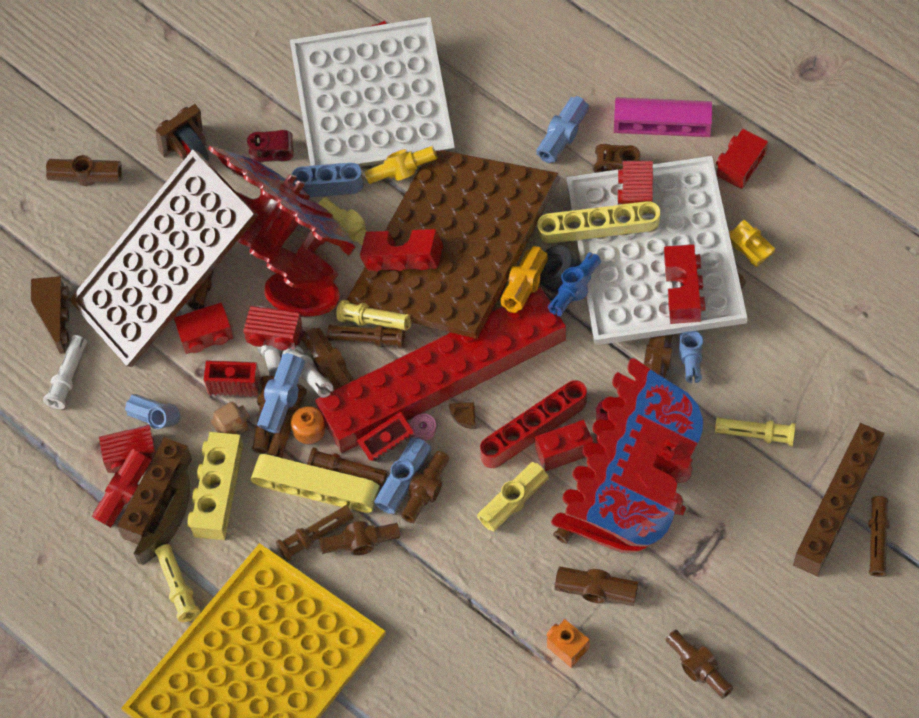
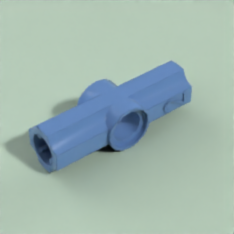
[536,96,589,163]
[257,353,305,433]
[374,437,432,514]

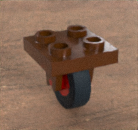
[155,104,210,162]

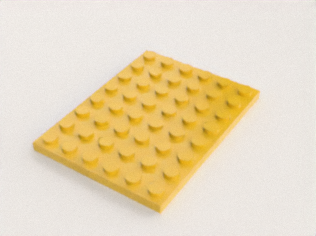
[121,543,386,718]

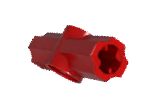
[92,449,151,528]

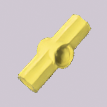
[477,462,549,532]

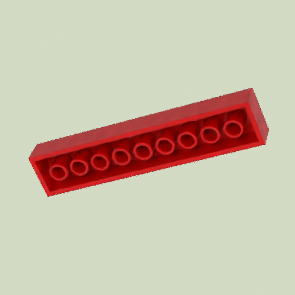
[315,288,566,454]

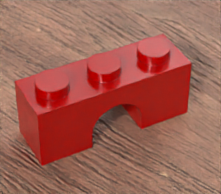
[360,229,443,271]
[664,244,706,324]

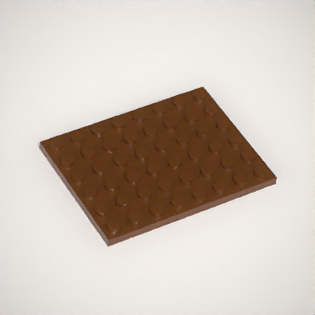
[346,150,561,339]

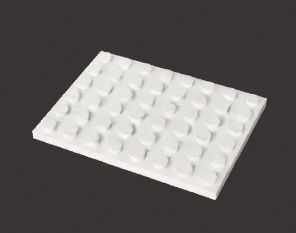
[566,156,747,345]

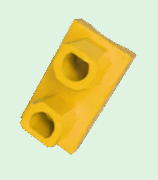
[729,220,775,267]

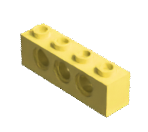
[188,432,243,540]

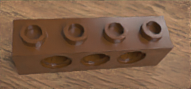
[117,437,192,544]

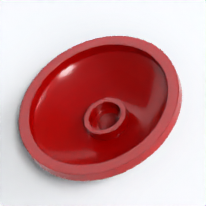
[264,273,340,317]

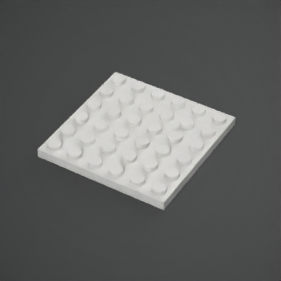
[290,17,455,167]

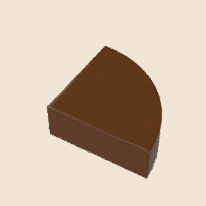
[449,402,476,429]

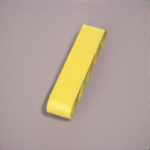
[537,201,660,243]
[251,454,380,513]

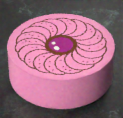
[410,414,436,441]

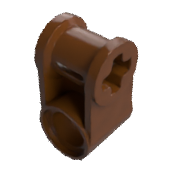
[593,144,640,173]

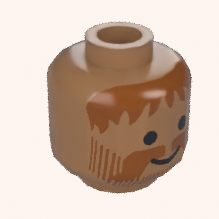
[210,402,250,435]

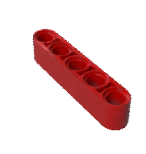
[480,380,587,468]

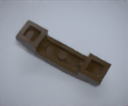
[133,463,190,565]

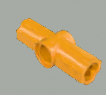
[501,246,548,313]

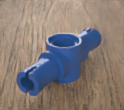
[548,252,601,316]

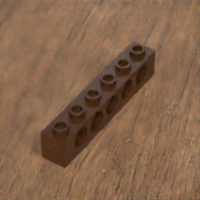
[793,422,885,577]

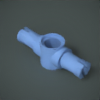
[678,331,703,383]

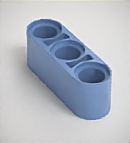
[291,163,363,197]

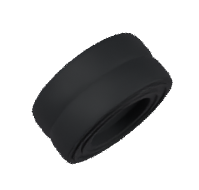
[540,245,582,293]

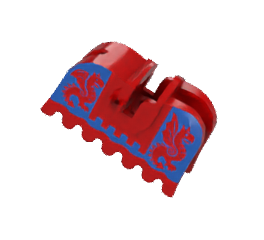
[208,145,356,289]
[551,358,703,553]

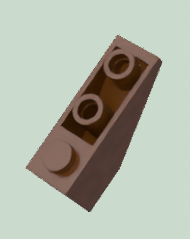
[31,276,70,354]

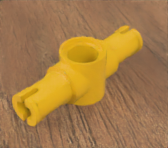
[365,145,438,184]

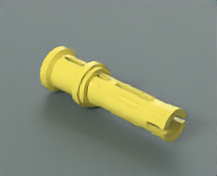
[336,300,412,331]
[715,417,796,447]
[155,544,201,622]

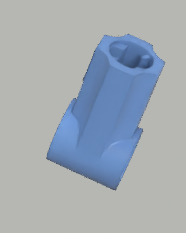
[125,394,180,429]

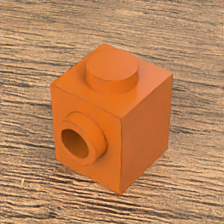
[546,619,590,668]

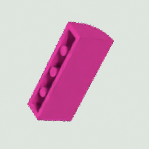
[614,97,712,137]

